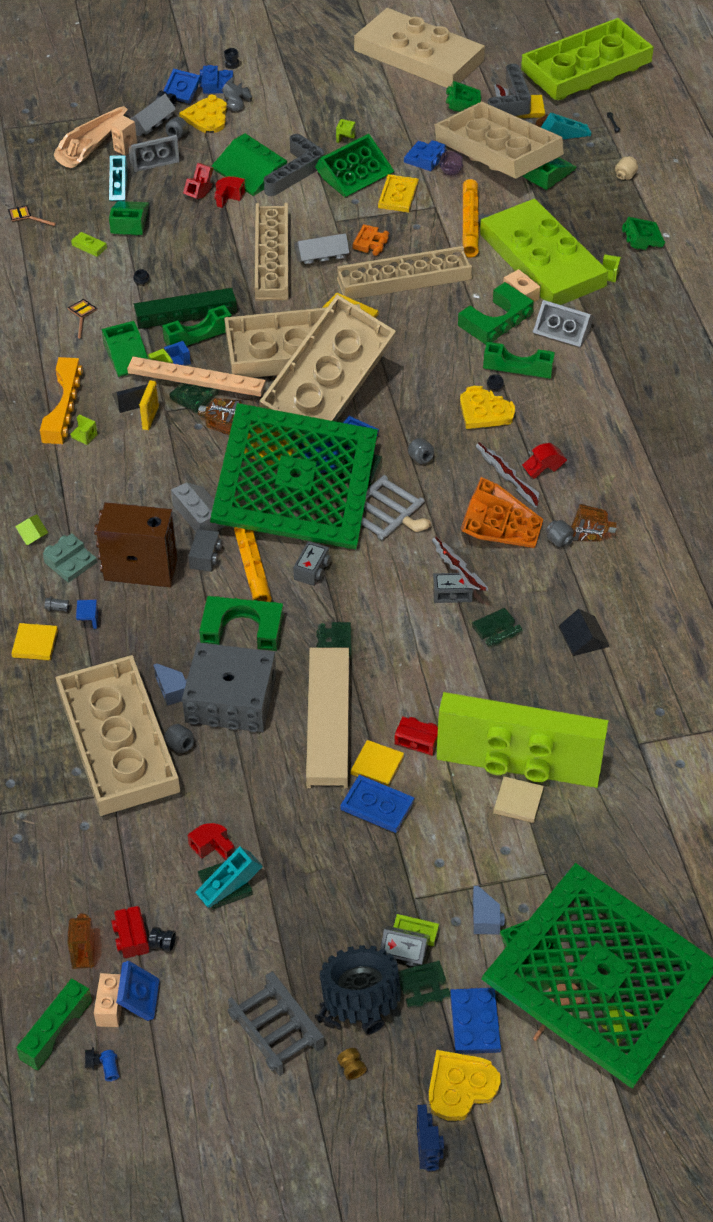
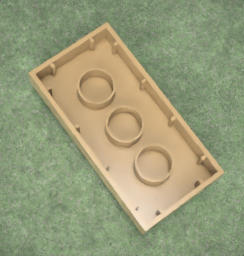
[354,8,485,88]
[434,102,564,179]
[259,294,396,442]
[225,304,361,378]
[55,655,180,816]

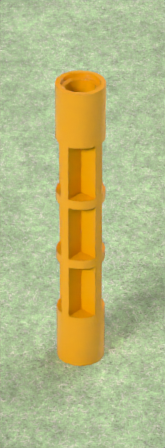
[462,179,478,258]
[233,506,272,602]

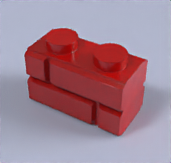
[394,716,438,756]
[111,906,149,959]

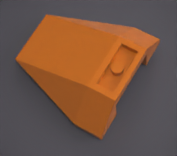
[460,477,544,548]

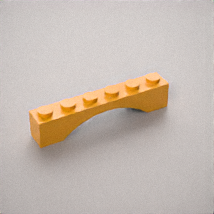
[40,357,83,444]

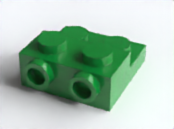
[446,81,481,112]
[622,217,665,250]

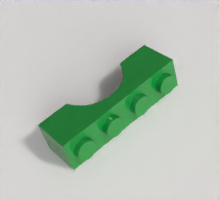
[162,305,232,346]
[483,342,555,379]
[16,978,92,1071]

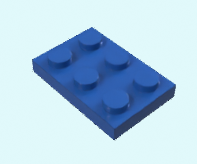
[340,775,415,833]
[450,988,501,1054]

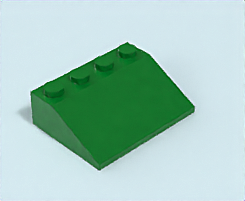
[211,133,287,196]
[315,134,395,198]

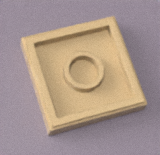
[493,777,544,823]

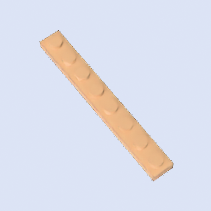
[127,357,266,397]

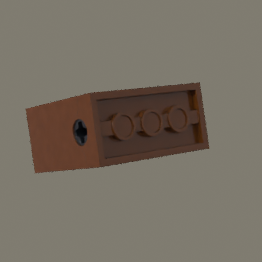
[94,502,178,588]

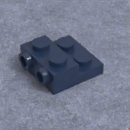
[416,1104,444,1171]

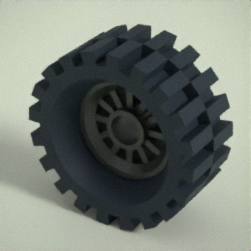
[320,945,401,1024]

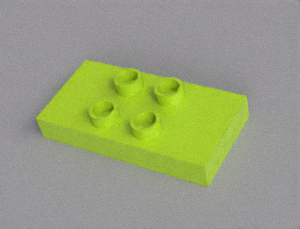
[480,198,608,305]
[436,692,609,788]

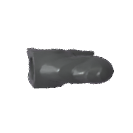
[222,77,252,112]

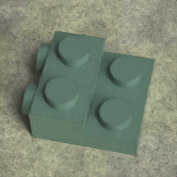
[43,533,97,583]

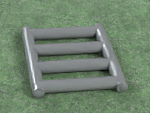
[341,475,425,540]

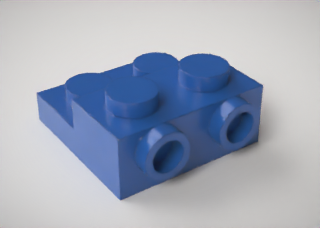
[199,65,233,94]
[404,140,447,172]

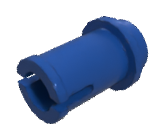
[99,1050,119,1081]

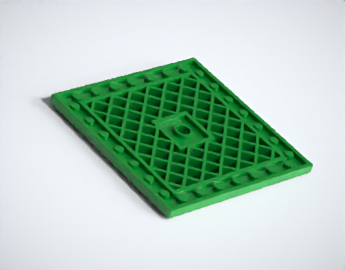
[210,403,378,550]
[481,863,713,1089]

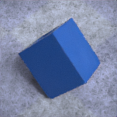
[164,341,191,366]
[76,600,98,629]

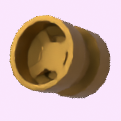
[337,1048,367,1080]

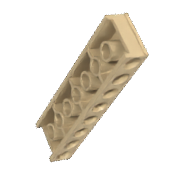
[255,203,288,301]
[337,246,472,299]
[306,648,349,788]

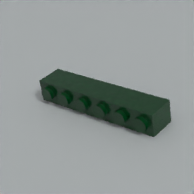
[133,288,237,329]

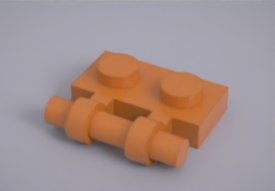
[352,224,389,256]

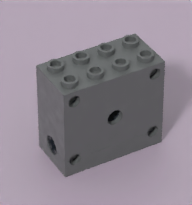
[182,642,276,732]

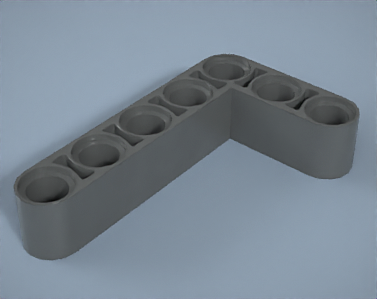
[488,64,531,116]
[264,134,324,196]

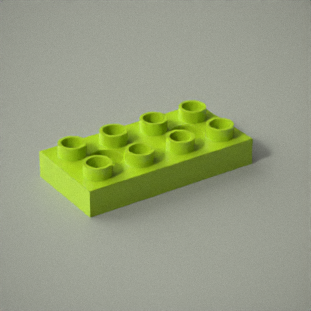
[521,18,654,100]

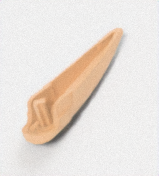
[54,106,128,168]

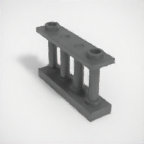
[227,971,324,1076]

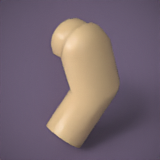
[402,516,431,532]

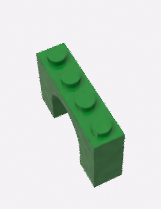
[458,282,534,345]
[199,596,284,651]

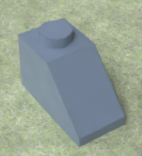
[153,664,187,706]
[473,886,505,935]

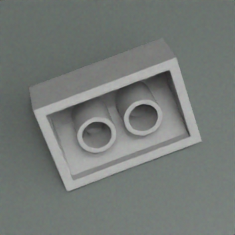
[131,94,176,136]
[128,135,179,172]
[294,233,349,264]
[533,300,594,347]
[171,482,226,532]

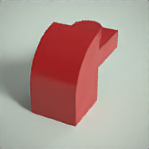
[183,163,213,199]
[214,177,246,208]
[522,443,567,479]
[187,823,235,861]

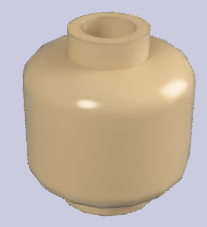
[615,156,638,180]

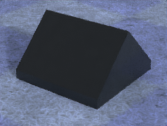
[112,384,148,413]
[559,609,609,656]

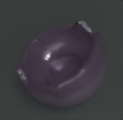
[440,151,463,175]

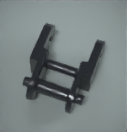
[315,1002,341,1030]

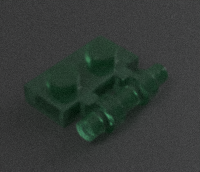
[472,607,522,646]
[316,622,351,657]
[399,961,450,1007]

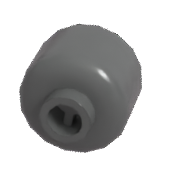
[165,117,188,139]
[408,438,434,464]
[546,520,574,547]
[164,724,194,753]

